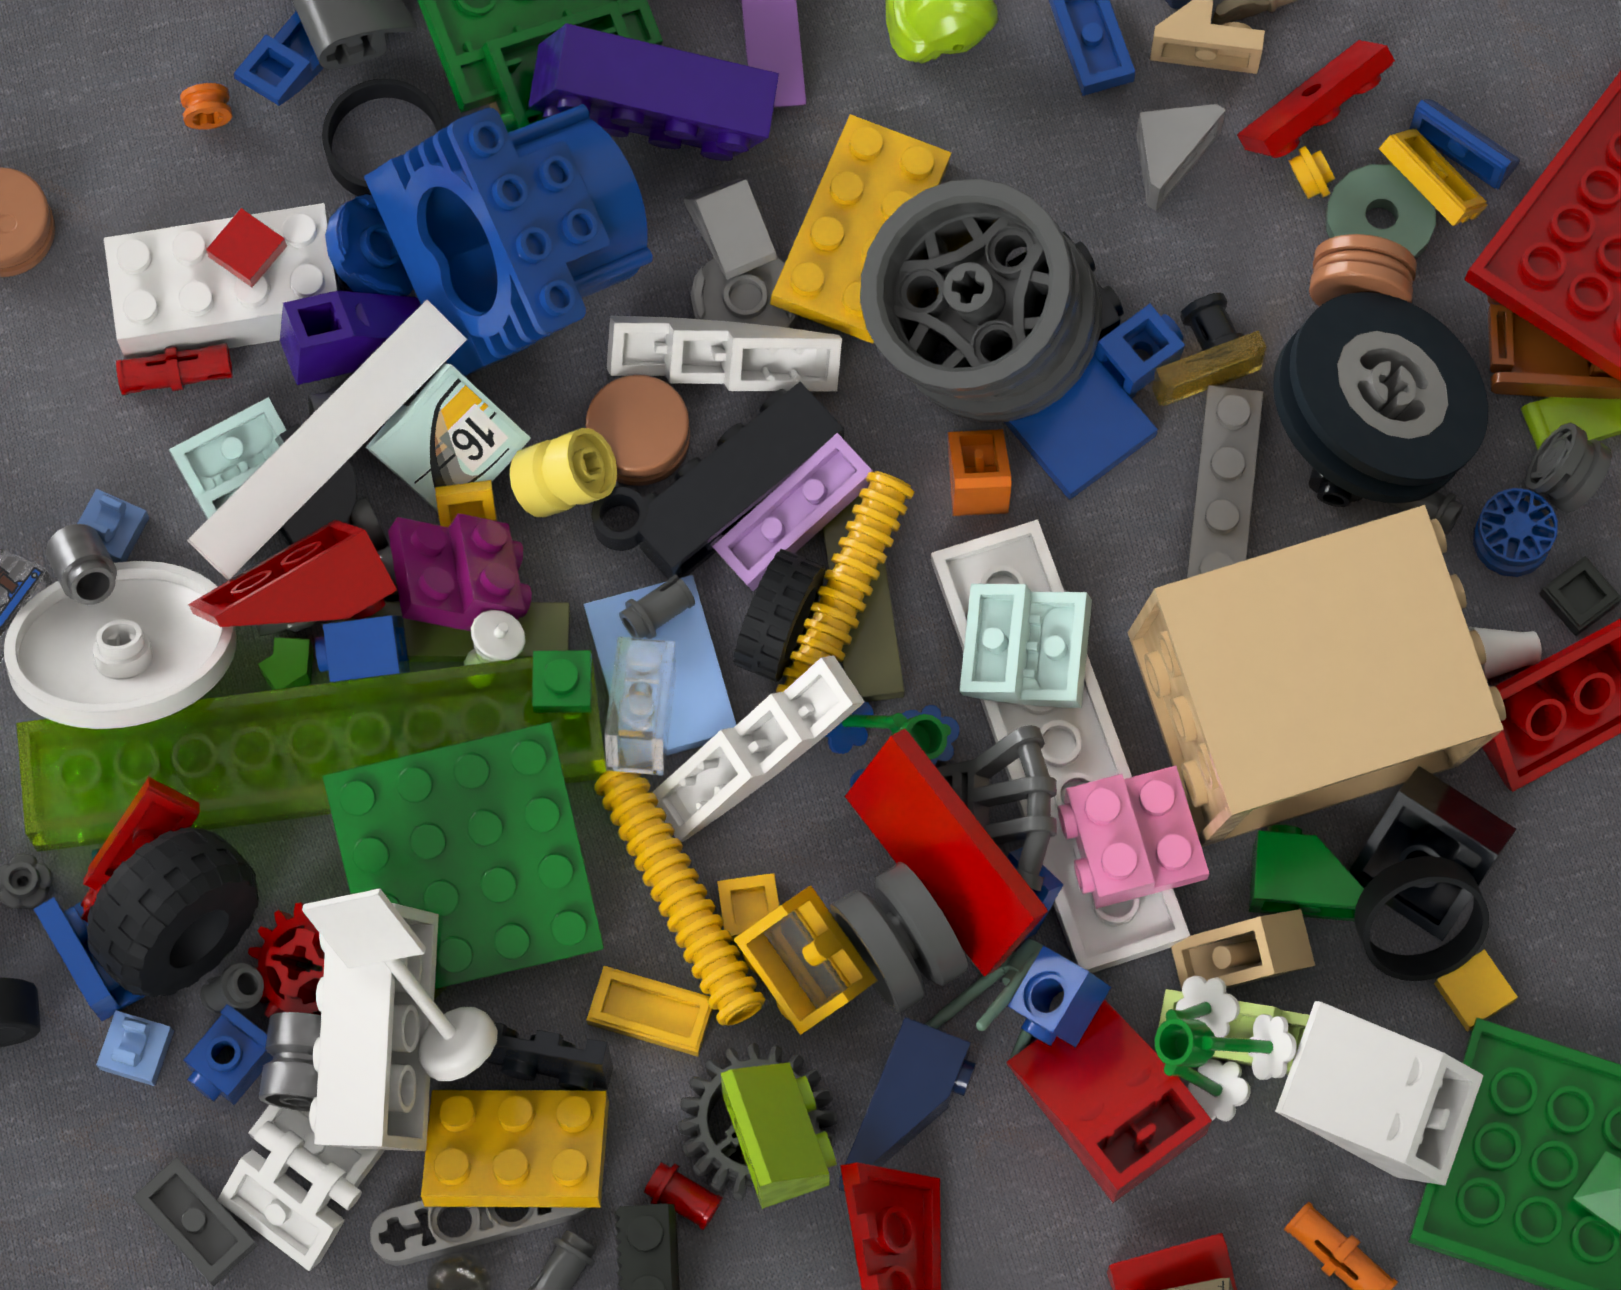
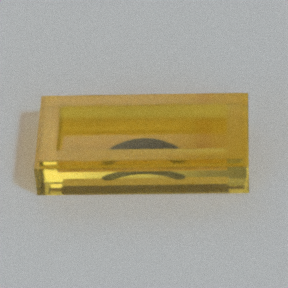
[1152,330,1267,406]

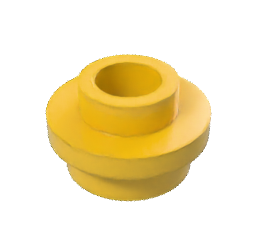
[1288,145,1335,199]

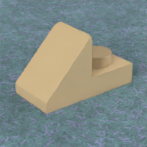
[1150,0,1265,74]

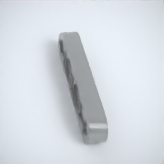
[370,1200,592,1266]

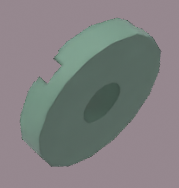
[1326,164,1436,258]

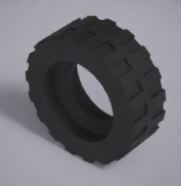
[733,549,825,682]

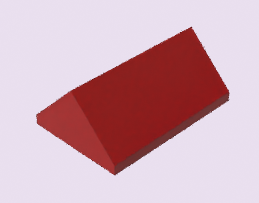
[1482,618,1621,792]

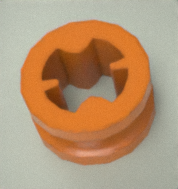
[180,83,233,130]

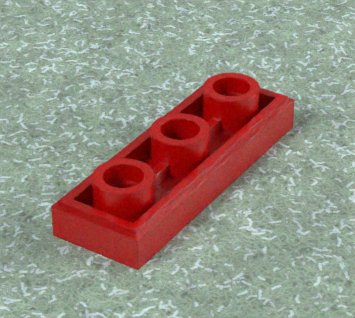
[1237,40,1395,158]

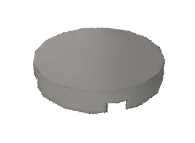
[690,254,798,328]

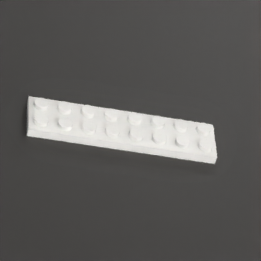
[931,519,1190,973]

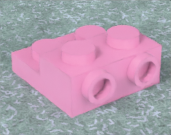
[1057,766,1210,909]

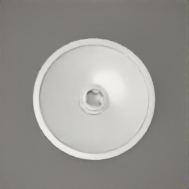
[4,561,237,729]

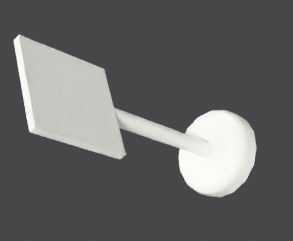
[302,889,498,1081]

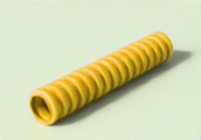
[776,471,914,692]
[594,762,766,1026]

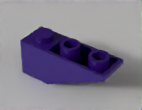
[280,291,421,385]

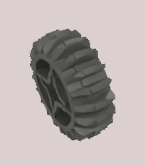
[678,1043,837,1203]

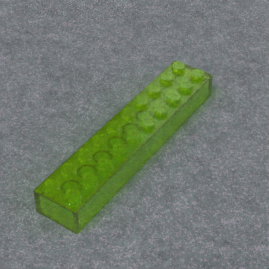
[16,649,607,852]

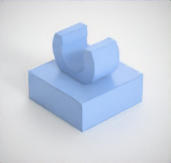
[96,1010,174,1086]

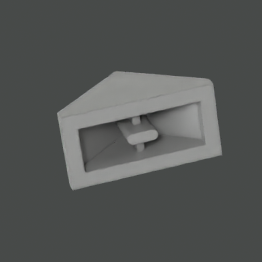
[1136,104,1226,212]
[684,178,777,280]

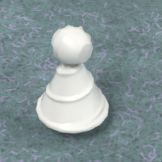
[464,610,526,680]

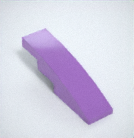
[740,0,806,108]

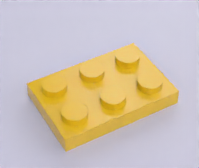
[421,1090,609,1208]

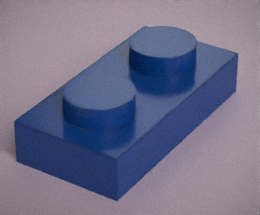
[1049,0,1136,96]

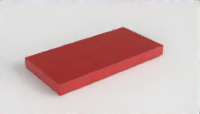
[844,728,1048,977]

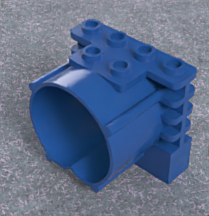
[364,104,653,377]

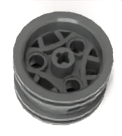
[860,179,1102,423]

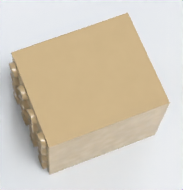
[1127,505,1506,847]

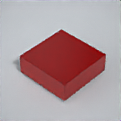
[206,208,287,288]

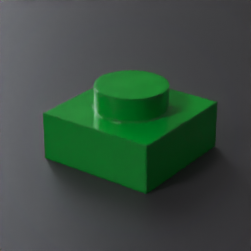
[532,650,592,713]

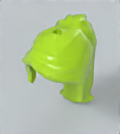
[885,0,999,64]

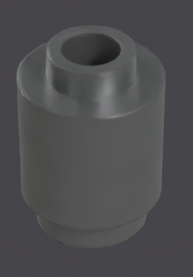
[46,524,117,605]

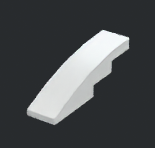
[607,316,842,392]
[652,655,865,842]

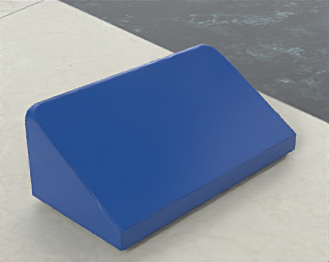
[1410,99,1520,190]

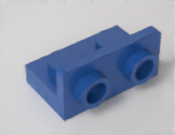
[34,897,145,1022]

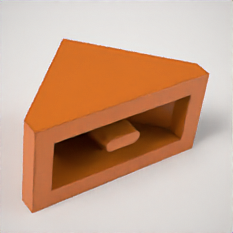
[948,429,1012,516]

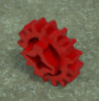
[248,902,325,1018]

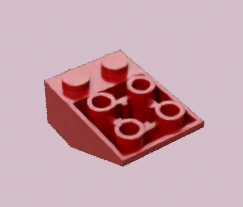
[1006,999,1212,1203]

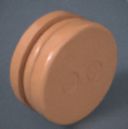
[0,167,55,277]
[1309,234,1417,307]
[585,375,690,486]

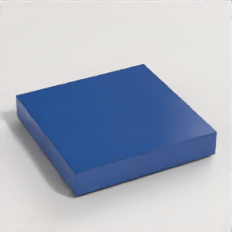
[1004,355,1158,500]

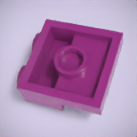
[388,513,532,631]

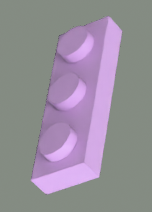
[712,433,873,591]

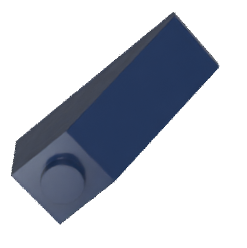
[839,1017,977,1192]

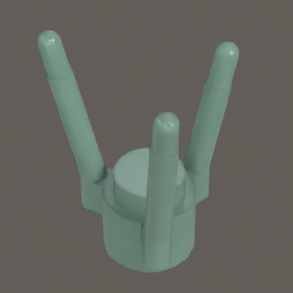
[925,939,1043,1059]

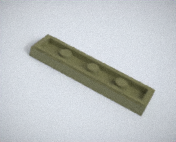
[822,487,905,702]
[342,602,570,662]

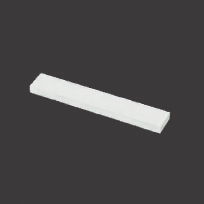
[187,300,467,580]

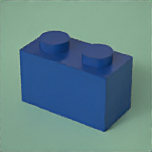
[315,615,410,682]

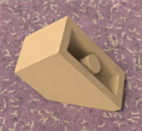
[1171,909,1315,989]

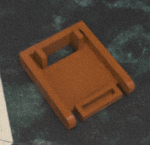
[1487,295,1621,399]

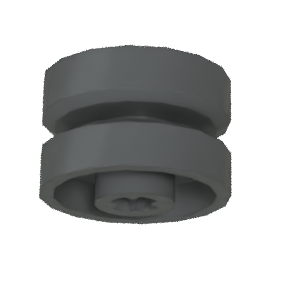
[830,862,968,1014]

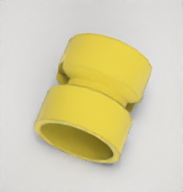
[509,428,617,518]

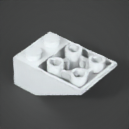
[1275,1001,1484,1186]

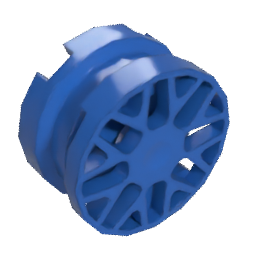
[1473,488,1558,577]

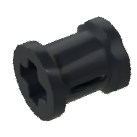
[1180,292,1248,366]

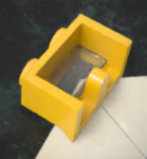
[734,885,878,1035]

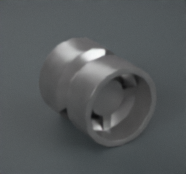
[259,1012,321,1111]

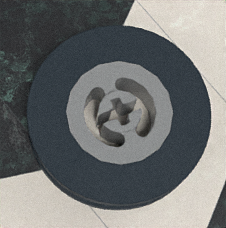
[1273,292,1488,504]

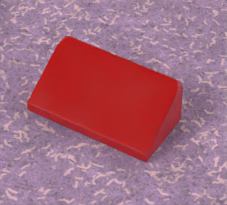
[1107,1233,1237,1290]

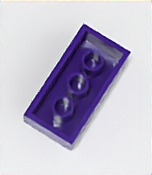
[528,23,779,161]

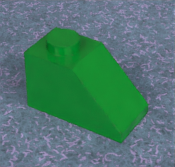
[1249,825,1364,922]

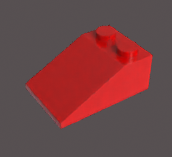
[188,519,397,627]

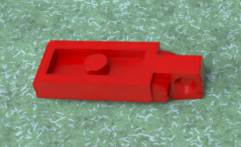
[81,777,200,922]

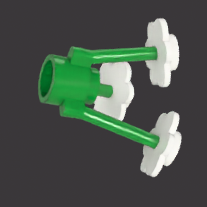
[1155,976,1297,1122]

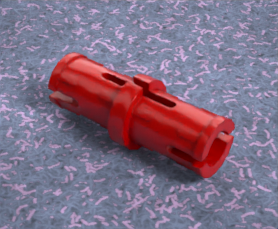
[116,343,233,395]

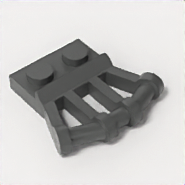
[936,725,1057,891]

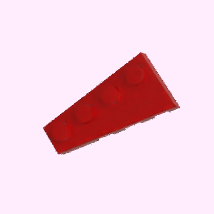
[840,1162,941,1290]

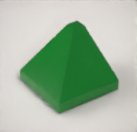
[1572,1151,1621,1234]

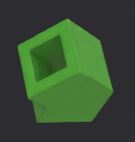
[258,637,314,702]

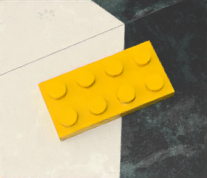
[770,114,952,344]

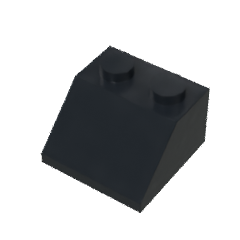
[1349,766,1516,941]

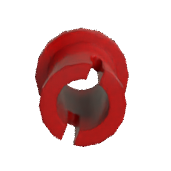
[644,1162,723,1230]

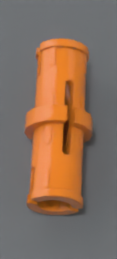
[1284,1201,1399,1290]

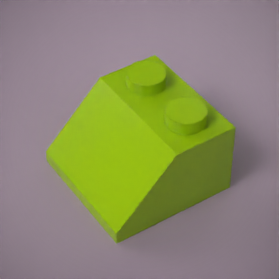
[720,1062,837,1209]

